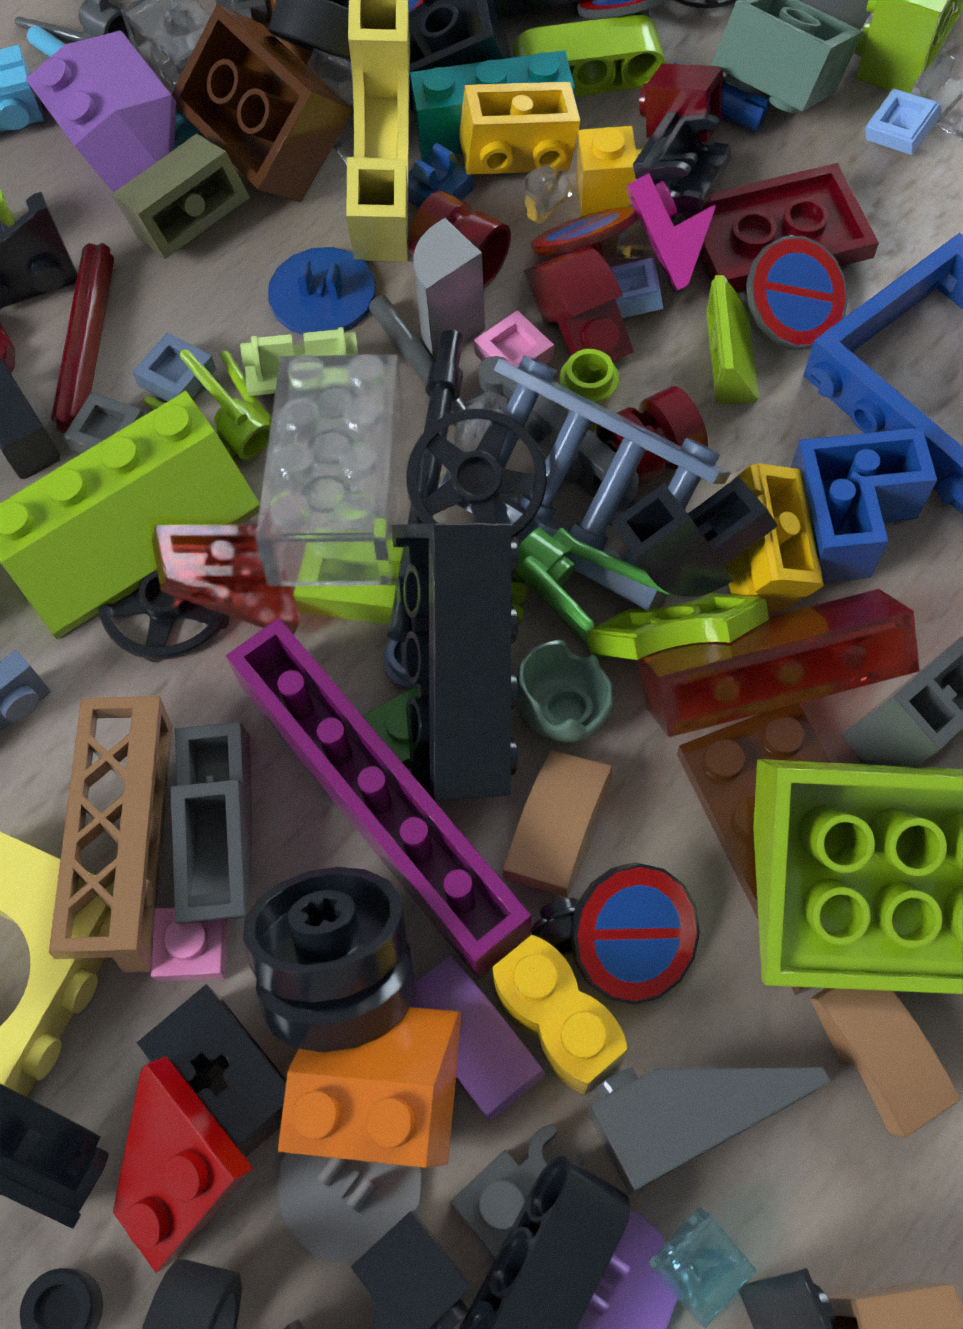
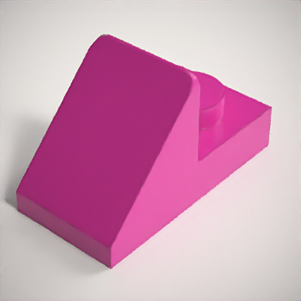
[626,173,716,292]

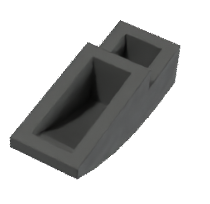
[171,722,252,925]

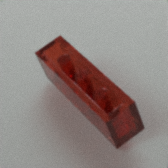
[638,589,920,737]

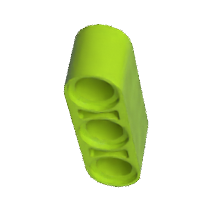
[513,14,666,97]

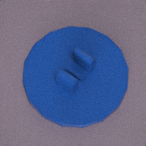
[268,247,375,335]

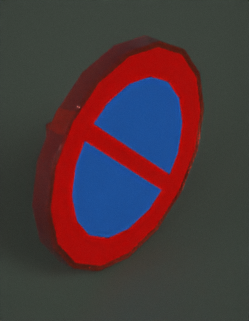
[530,207,638,256]

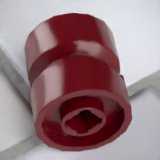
[407,190,511,289]
[596,386,708,488]

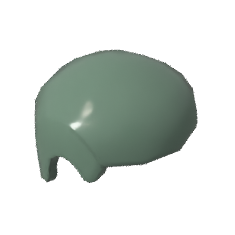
[517,640,614,743]

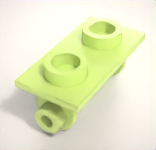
[240,327,361,396]

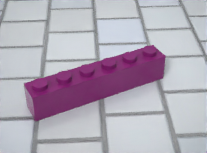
[226,618,531,979]

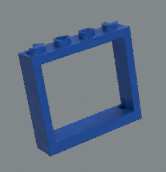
[803,232,963,515]

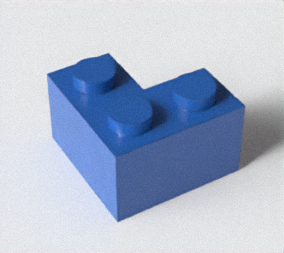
[790,427,937,583]

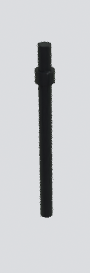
[387,330,463,643]

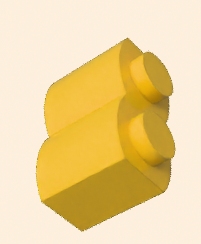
[492,935,628,1095]

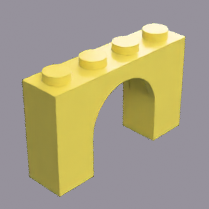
[346,0,410,262]
[0,832,114,1097]

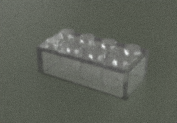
[256,354,403,586]

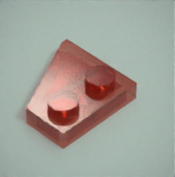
[151,525,300,635]

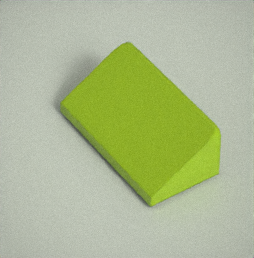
[706,275,759,404]

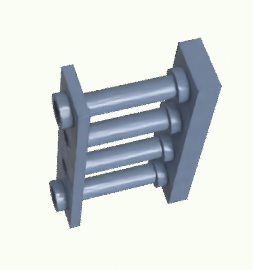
[440,355,731,610]

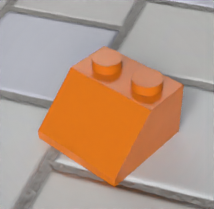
[278,1007,462,1168]

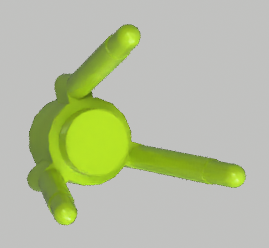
[144,349,275,460]

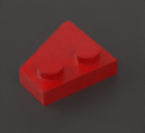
[112,1056,253,1273]

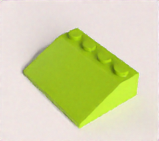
[753,759,963,994]

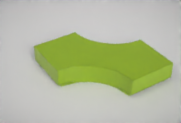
[586,593,769,660]

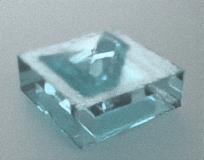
[647,1207,757,1328]

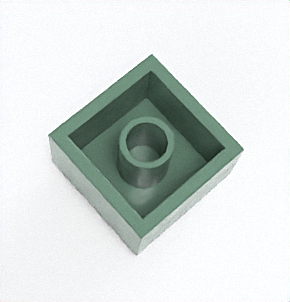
[711,0,863,113]

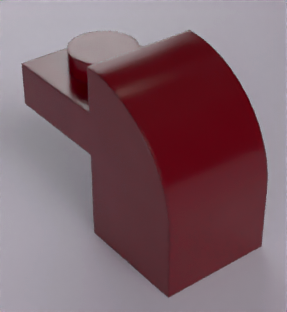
[524,246,634,362]

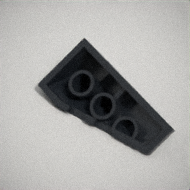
[314,0,511,119]

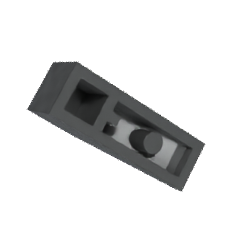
[842,635,963,767]
[587,1067,831,1195]

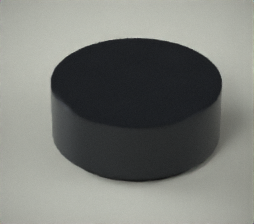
[20,1268,103,1329]

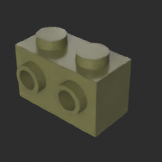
[111,134,250,259]

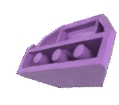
[26,31,176,193]

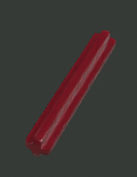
[51,243,114,433]

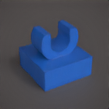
[408,143,474,208]

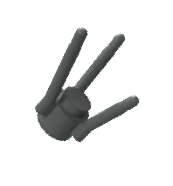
[15,0,132,42]

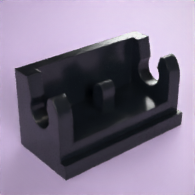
[633,112,732,213]
[0,1083,109,1229]

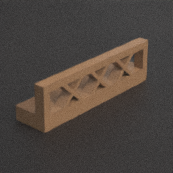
[49,696,172,973]

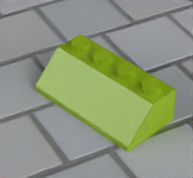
[0,391,263,639]

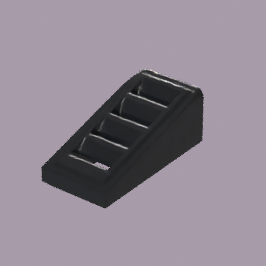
[0,356,61,479]

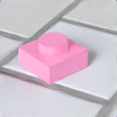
[474,310,554,364]
[151,907,228,982]

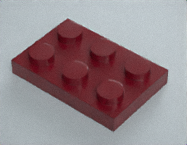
[682,163,879,292]

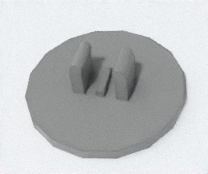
[277,1153,422,1262]

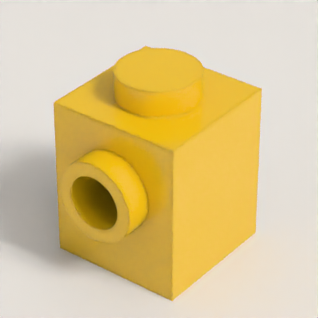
[576,126,642,217]

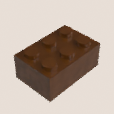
[171,4,354,203]

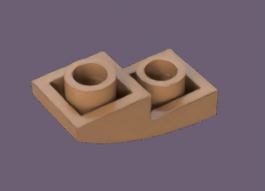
[503,750,612,897]
[810,988,960,1138]

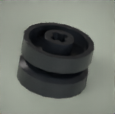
[243,867,416,1052]

